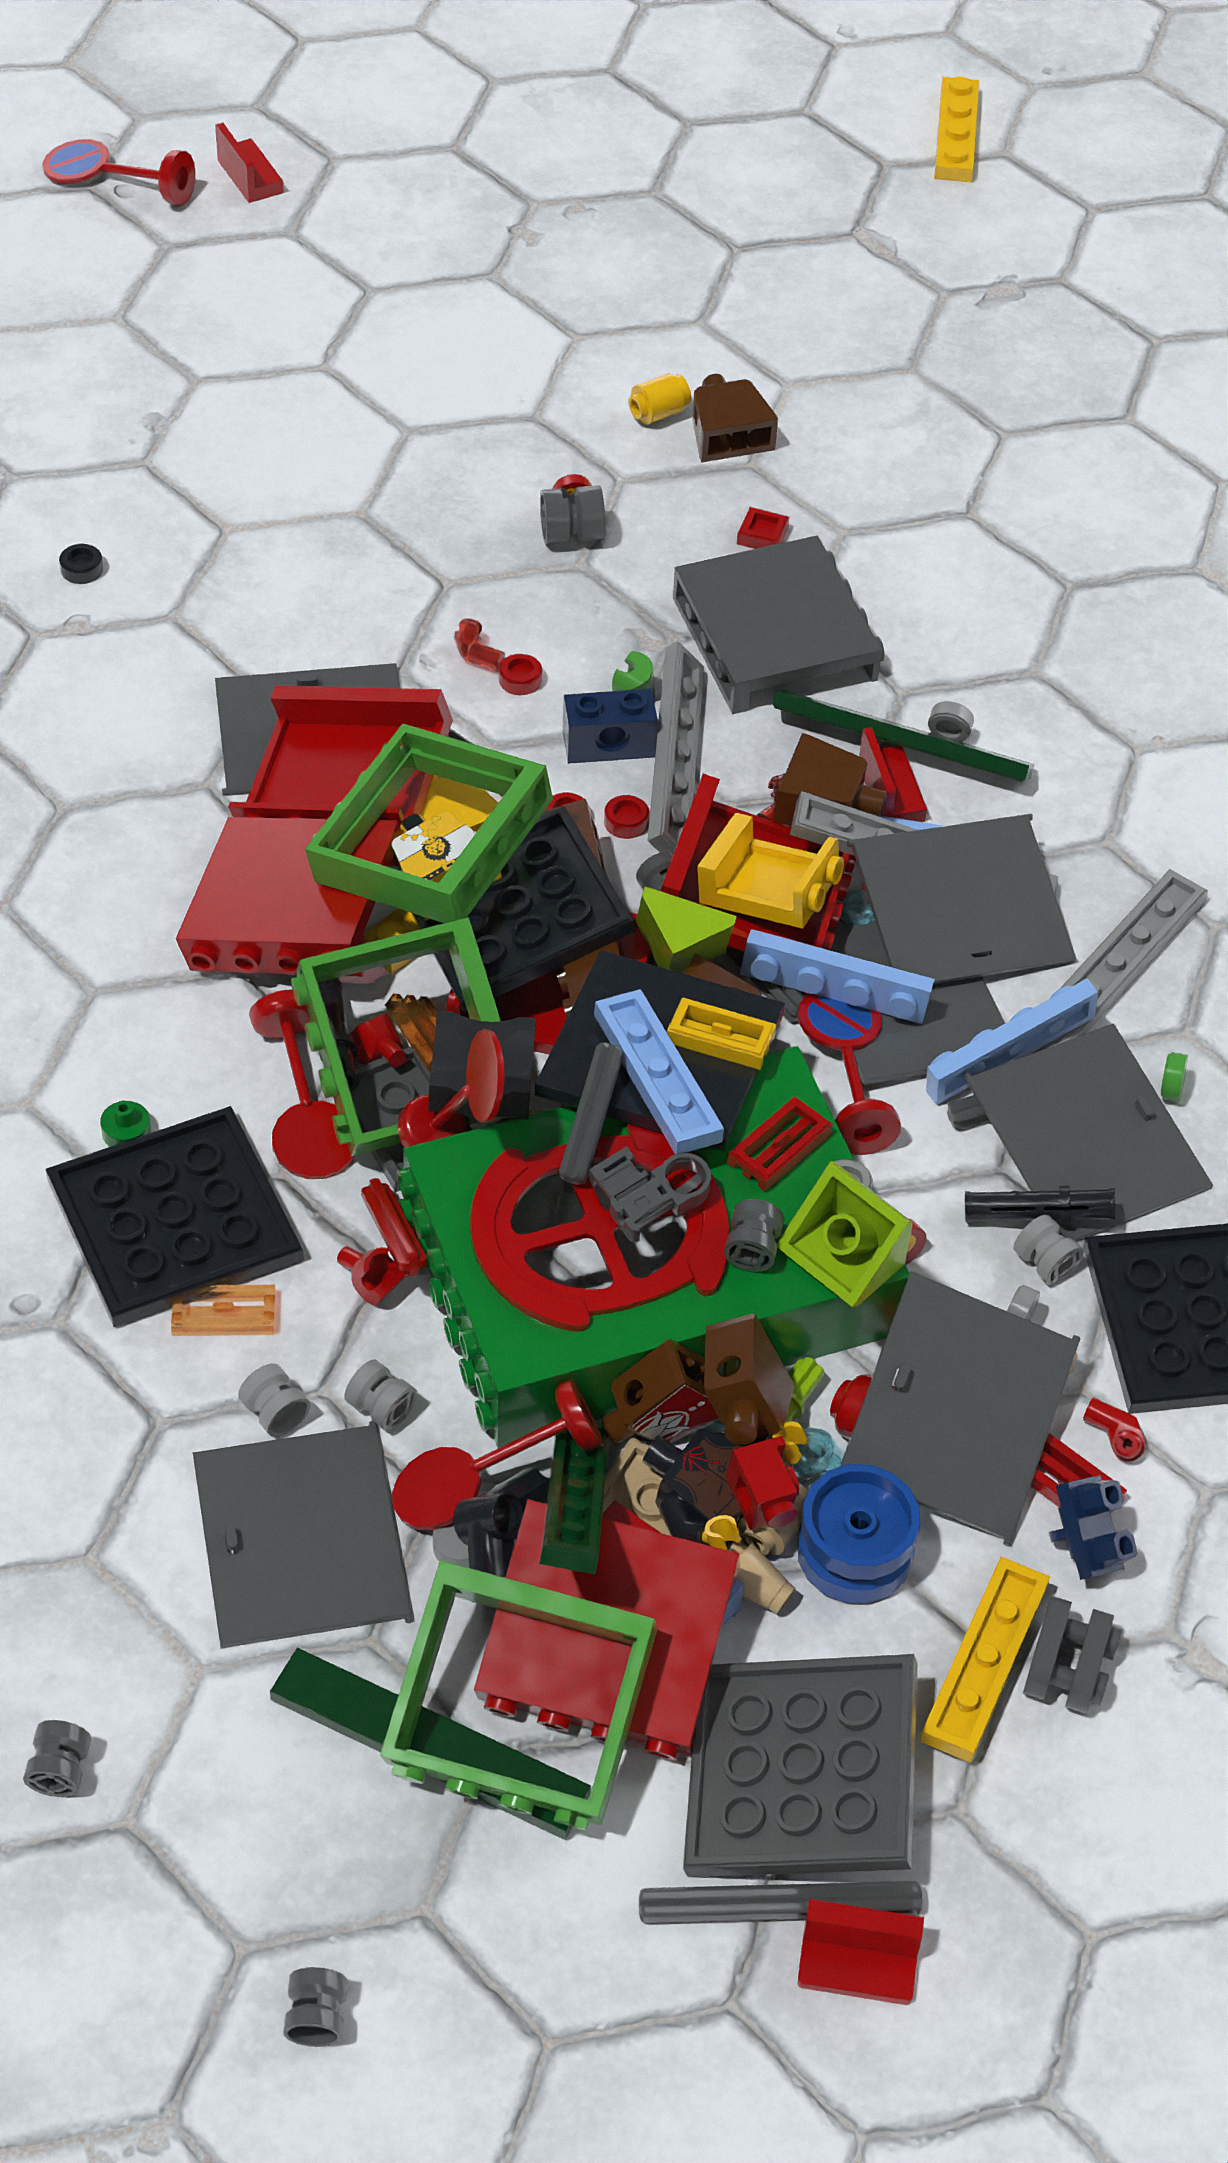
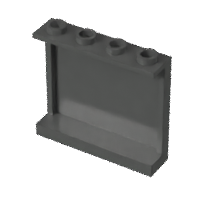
[673,535,885,715]

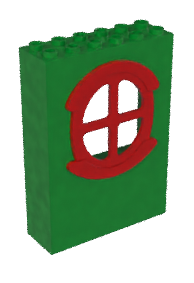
[397,1046,909,1448]

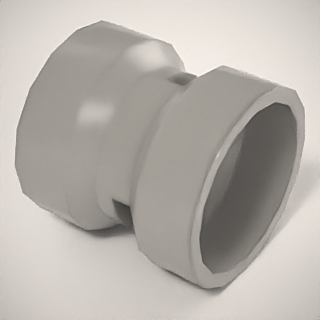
[1013,1215,1084,1285]
[344,1359,417,1431]
[238,1363,310,1437]

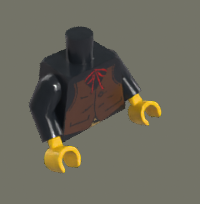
[642,1422,809,1550]

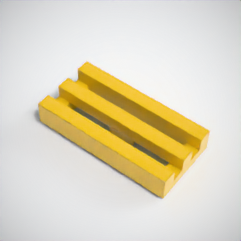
[667,997,776,1070]

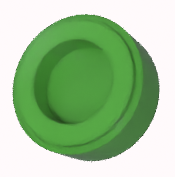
[1161,1052,1188,1102]

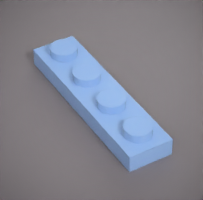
[740,929,935,1024]
[926,979,1098,1105]
[594,989,724,1155]

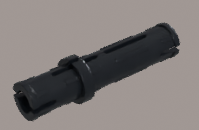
[318,978,359,1091]
[965,1185,1116,1225]

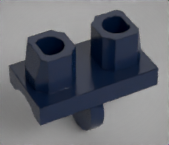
[1048,1475,1138,1580]

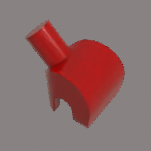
[349,1013,406,1067]
[337,1246,408,1306]

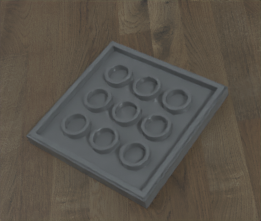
[683,1654,918,1877]

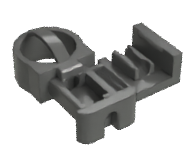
[589,1146,711,1242]

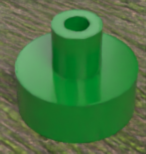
[100,1100,151,1147]

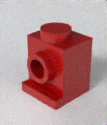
[725,1436,799,1530]

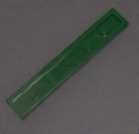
[772,690,1035,782]
[539,1428,608,1574]
[270,1647,591,1840]

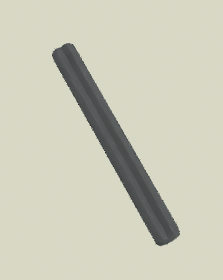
[638,1881,922,1923]

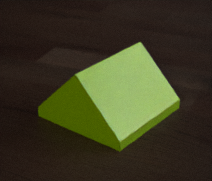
[636,886,737,973]
[777,1162,913,1307]

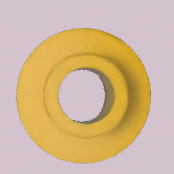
[628,373,691,425]

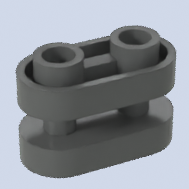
[1023,1595,1122,1713]

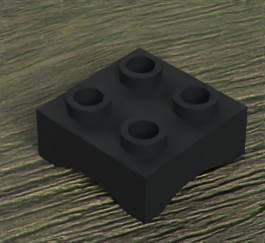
[428,1011,536,1119]

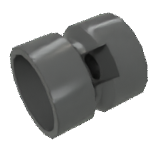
[540,485,606,544]

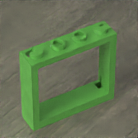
[305,724,553,923]
[291,917,501,1156]
[380,1560,657,1830]

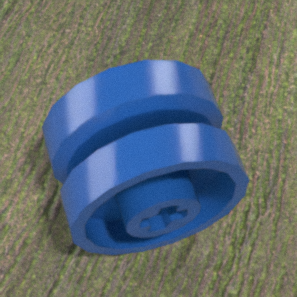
[797,1464,920,1603]

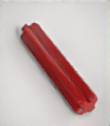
[361,1178,427,1277]

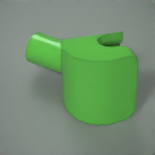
[612,651,654,696]

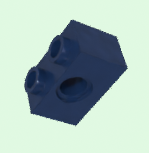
[563,688,658,764]

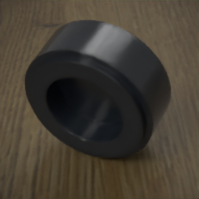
[59,543,103,584]

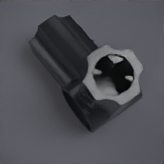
[453,1468,550,1603]

